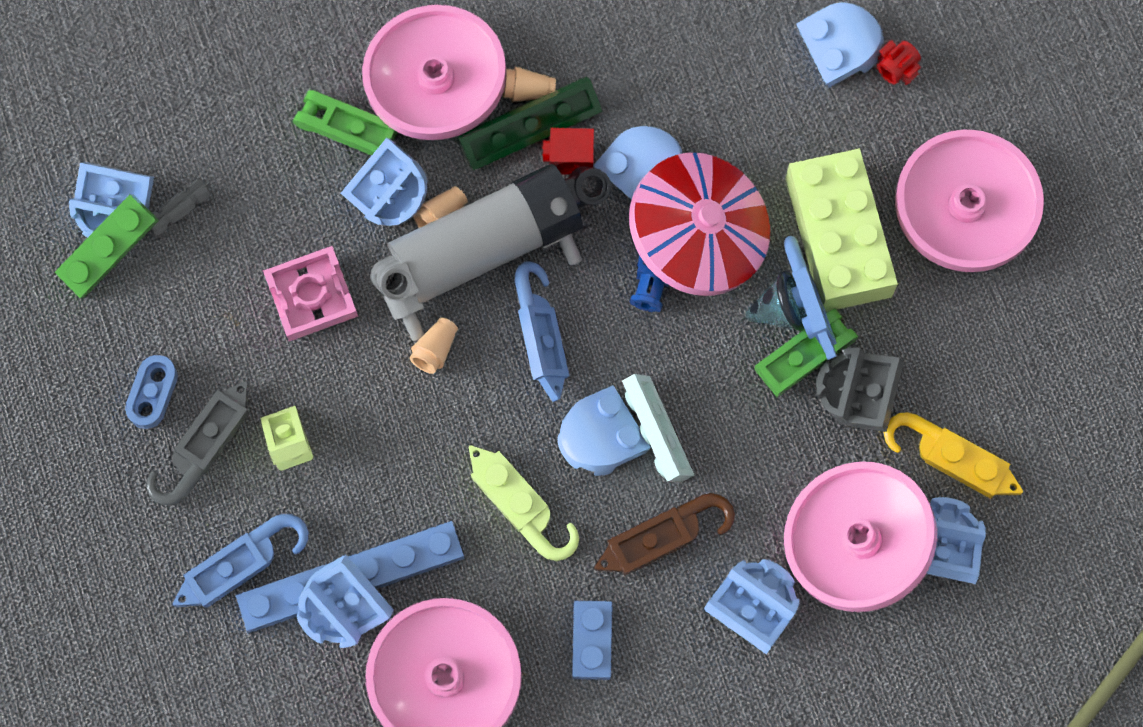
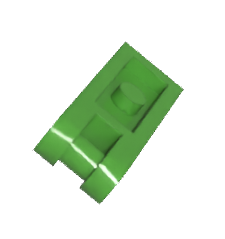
[293,90,397,155]
[754,308,858,397]

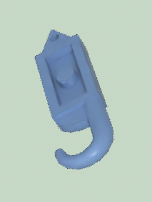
[784,236,837,360]
[515,261,569,402]
[173,514,309,609]

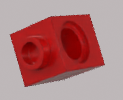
[543,128,594,175]

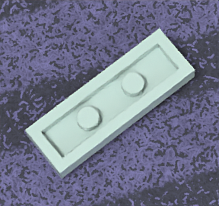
[622,374,695,482]

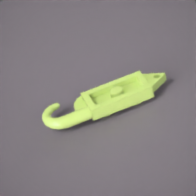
[469,445,579,561]

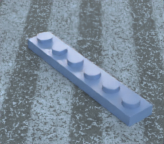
[236,521,465,633]

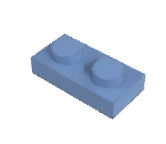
[572,601,612,680]

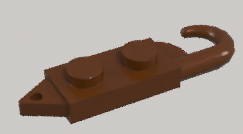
[594,493,735,576]

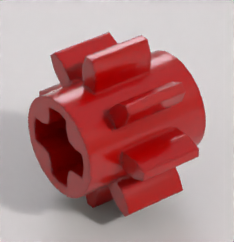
[877,40,921,85]

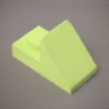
[260,406,313,470]

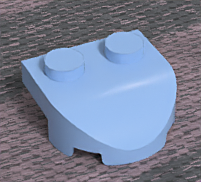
[796,3,884,87]
[593,126,683,200]
[341,138,427,226]
[69,162,154,238]
[558,385,651,476]
[926,497,986,584]
[297,554,394,648]
[704,559,799,654]

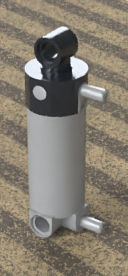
[370,163,611,341]

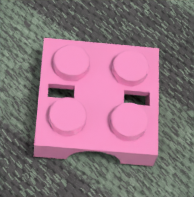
[263,246,358,341]

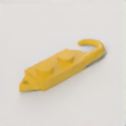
[884,412,1023,499]

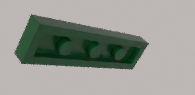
[457,76,603,171]

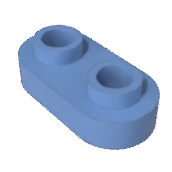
[125,355,178,429]

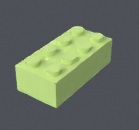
[785,148,898,312]

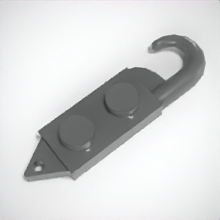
[146,381,249,506]

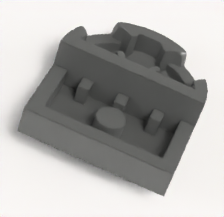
[816,347,904,432]

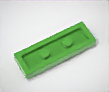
[54,194,159,298]

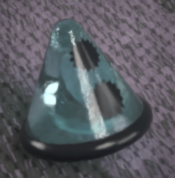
[745,271,807,331]

